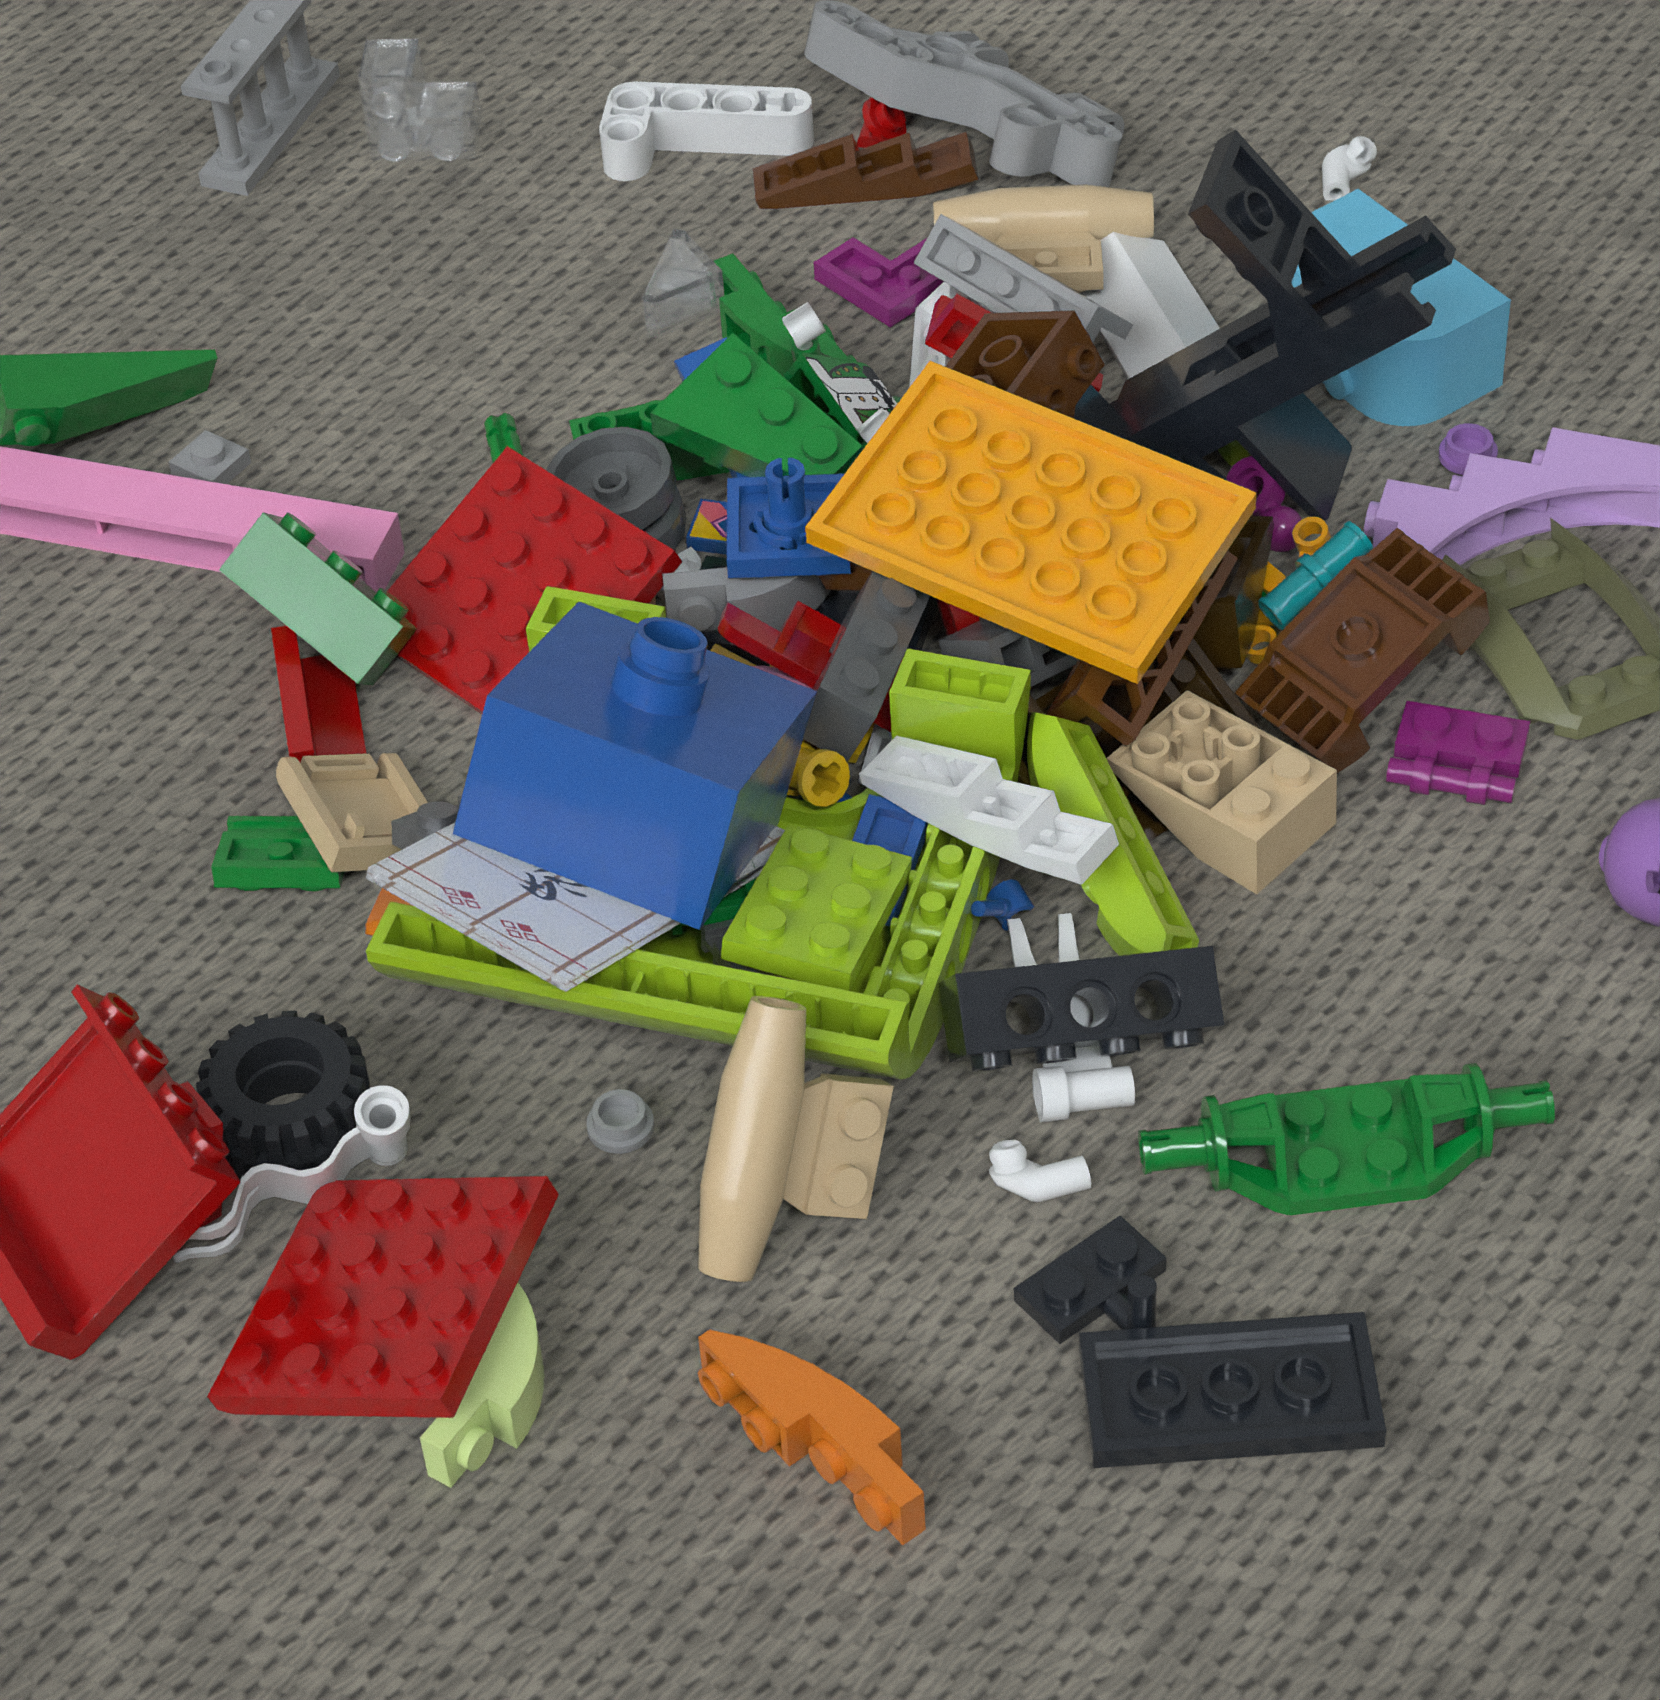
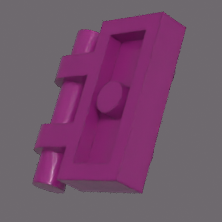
[1386,700,1530,805]

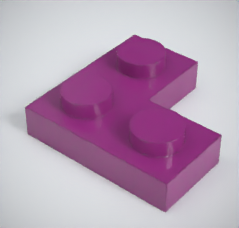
[813,237,944,327]

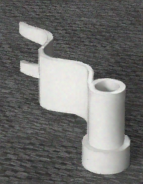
[1007,913,1135,1122]
[173,1085,411,1263]

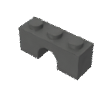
[803,571,930,762]

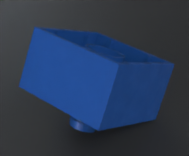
[453,602,817,930]

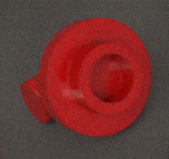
[857,97,906,148]

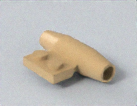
[933,184,1154,293]
[698,996,894,1282]

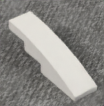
[859,736,1119,885]

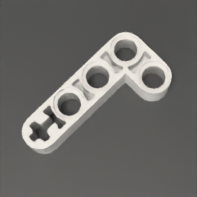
[599,82,814,181]

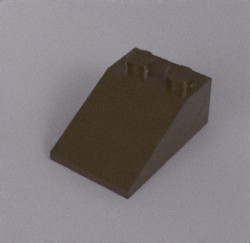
[1180,516,1274,672]

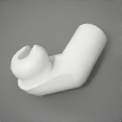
[1322,136,1377,200]
[989,1140,1091,1202]

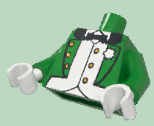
[782,302,901,449]

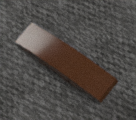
[753,131,979,209]

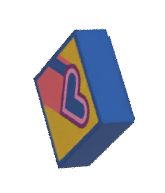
[686,499,727,555]

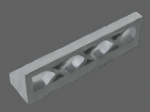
[914,214,1133,342]

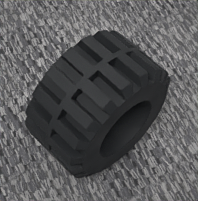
[196,1011,371,1180]

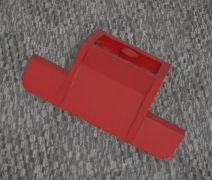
[717,601,903,732]

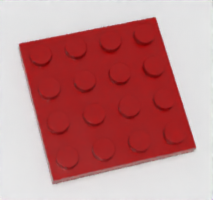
[387,446,682,714]
[207,1176,559,1418]

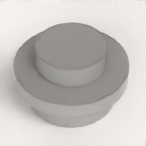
[586,1089,654,1154]

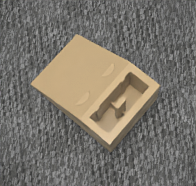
[1106,690,1337,894]

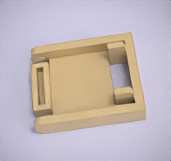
[276,753,428,872]

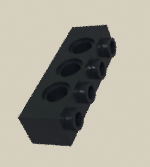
[938,946,1225,1072]

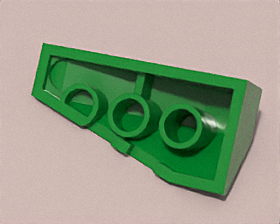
[0,349,218,446]

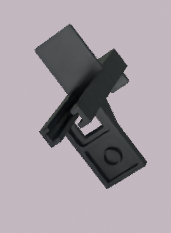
[1074,130,1456,521]

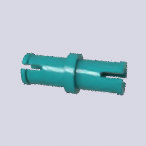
[1258,521,1374,630]

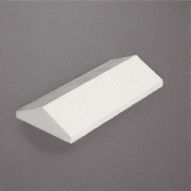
[1080,232,1220,379]

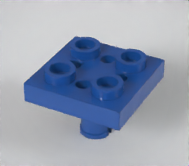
[727,458,851,578]

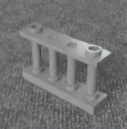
[180,0,340,196]

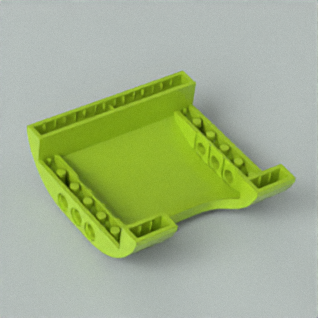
[366,586,1031,1080]

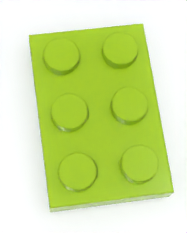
[721,824,912,991]

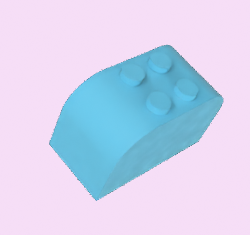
[1292,189,1511,426]

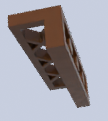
[1046,551,1238,746]

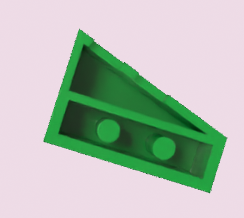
[650,333,863,477]

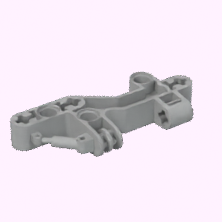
[804,0,1125,187]

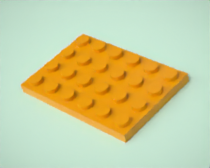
[805,361,1256,684]

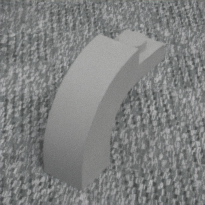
[663,549,831,645]

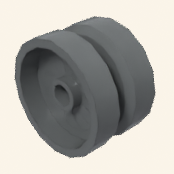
[547,427,687,550]

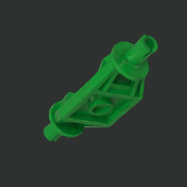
[1138,1063,1555,1216]

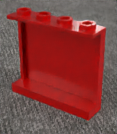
[0,984,241,1360]

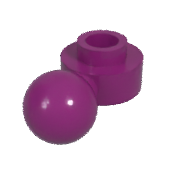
[1226,456,1302,552]

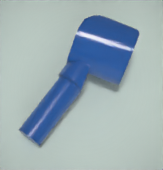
[971,879,1035,931]

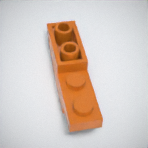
[698,1330,926,1545]

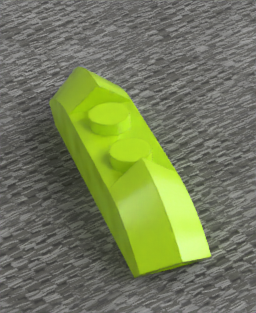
[1027,712,1199,956]

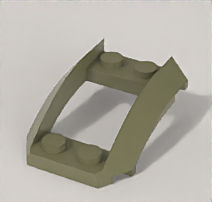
[1442,517,1660,740]

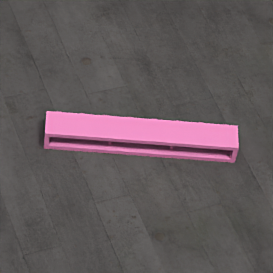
[0,446,405,592]

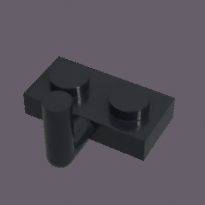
[1014,1215,1167,1344]

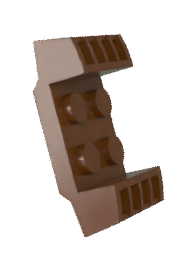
[1235,528,1490,773]

